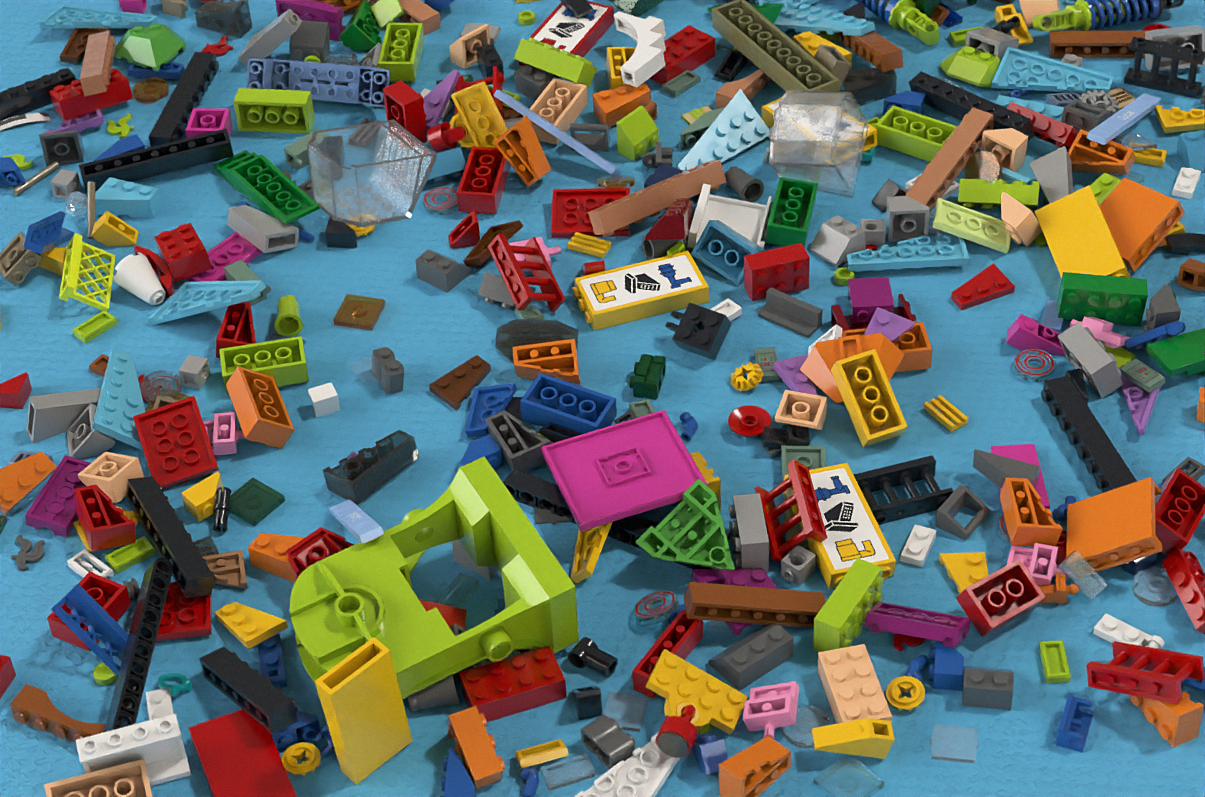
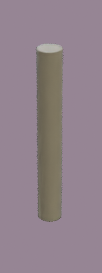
[13,161,60,196]
[87,182,95,239]

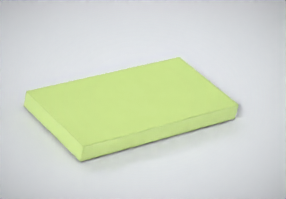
[933,198,1011,254]

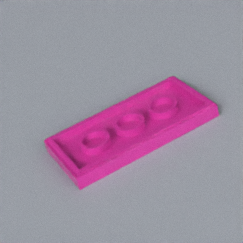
[185,232,262,282]
[990,444,1050,510]

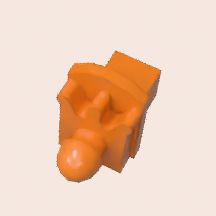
[1039,572,1079,605]

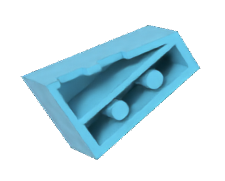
[95,177,163,218]

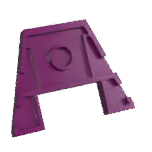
[691,568,778,636]

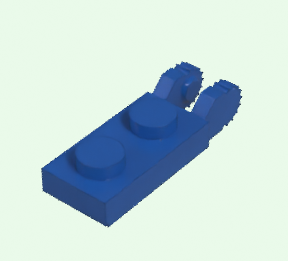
[1125,321,1186,351]

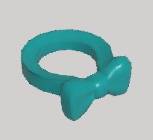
[158,673,192,697]

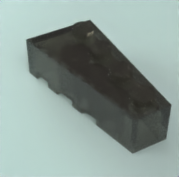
[322,430,419,505]

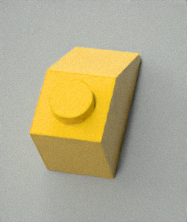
[91,211,139,246]
[181,472,223,522]

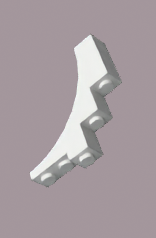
[614,11,666,87]

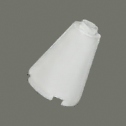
[113,253,165,305]

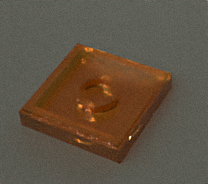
[333,294,385,331]

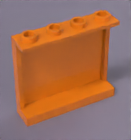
[1100,177,1185,272]
[1066,477,1162,578]

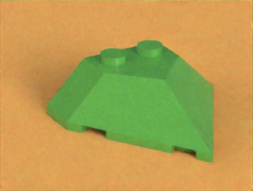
[114,23,186,71]
[636,478,735,571]

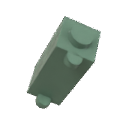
[284,129,329,171]
[224,260,271,306]

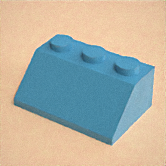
[1177,130,1205,173]
[401,147,466,188]
[691,220,766,285]

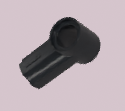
[568,637,618,677]

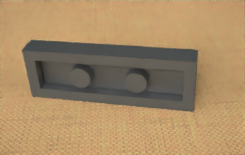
[758,288,822,338]

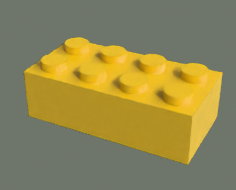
[831,349,908,448]

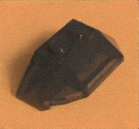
[495,319,579,363]

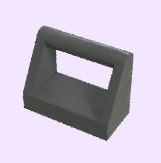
[1061,100,1111,132]
[570,123,611,152]
[936,485,990,540]

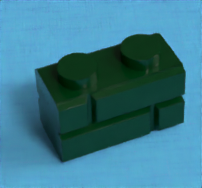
[629,354,666,400]

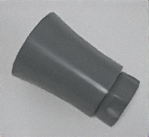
[725,166,764,203]
[642,235,688,260]
[408,675,460,712]

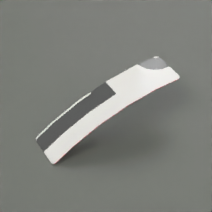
[0,113,50,131]

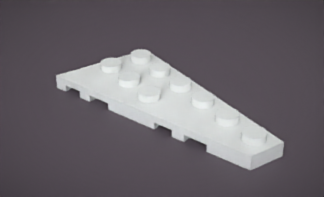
[575,733,680,797]

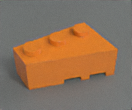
[1068,129,1136,175]
[0,451,57,515]
[999,477,1063,547]
[447,706,505,789]

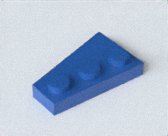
[127,62,185,80]
[465,383,517,438]

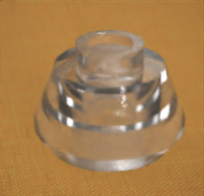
[65,191,88,216]

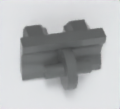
[642,142,672,169]

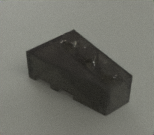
[195,0,252,38]
[840,68,897,111]

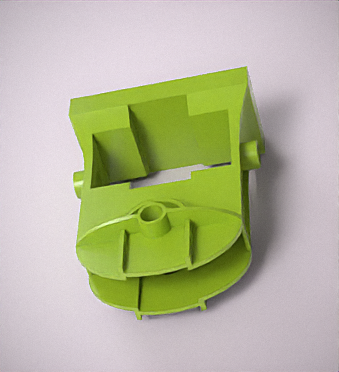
[289,456,579,699]

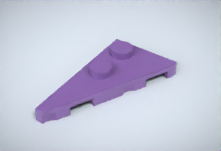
[423,70,460,128]
[44,109,105,134]
[864,307,915,343]
[772,354,817,395]
[1120,376,1161,436]

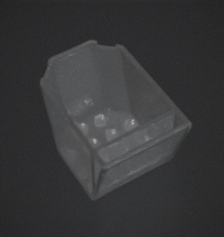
[769,91,869,198]
[307,120,437,227]

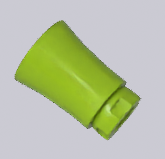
[274,294,303,337]

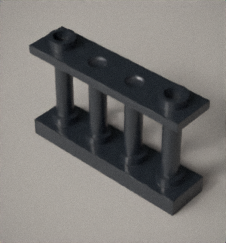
[1124,37,1205,99]
[854,455,953,525]

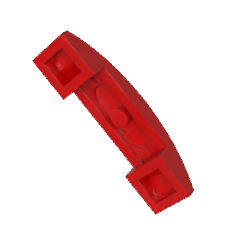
[133,246,175,299]

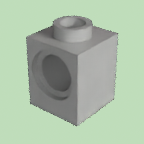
[50,169,81,200]
[859,219,886,247]
[178,355,211,390]
[781,545,816,586]

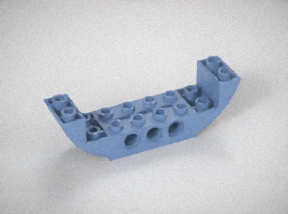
[247,58,390,107]

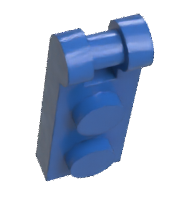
[257,634,287,687]

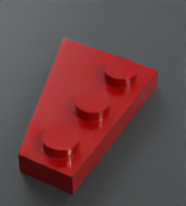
[951,263,1015,310]

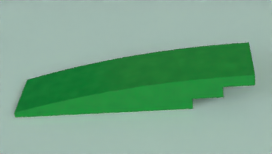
[214,150,320,224]
[1147,328,1205,377]

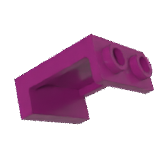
[848,277,894,324]

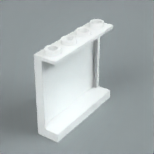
[687,184,773,249]
[76,714,191,786]

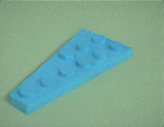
[774,4,875,36]
[676,89,772,172]
[91,348,145,450]

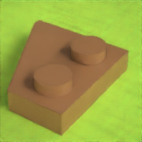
[203,550,248,589]

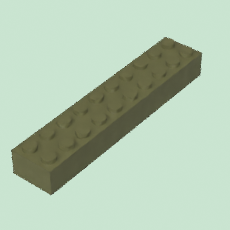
[712,0,840,111]

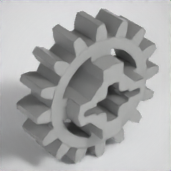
[1078,90,1119,117]

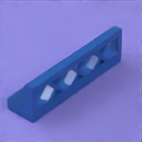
[23,211,74,254]
[51,584,129,677]

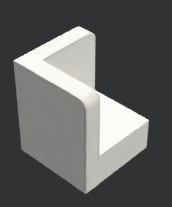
[308,382,340,417]

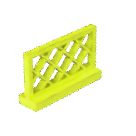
[59,233,116,311]

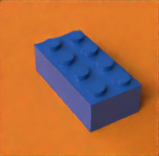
[520,373,617,434]

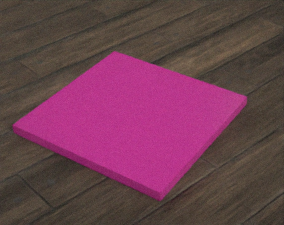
[541,410,708,531]

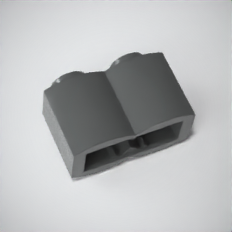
[372,347,404,395]
[581,714,635,769]

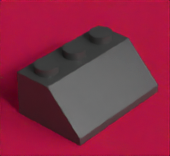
[708,624,794,691]

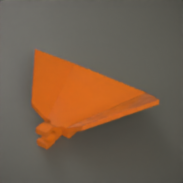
[800,333,905,404]

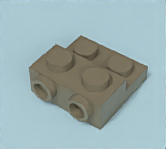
[0,232,42,286]

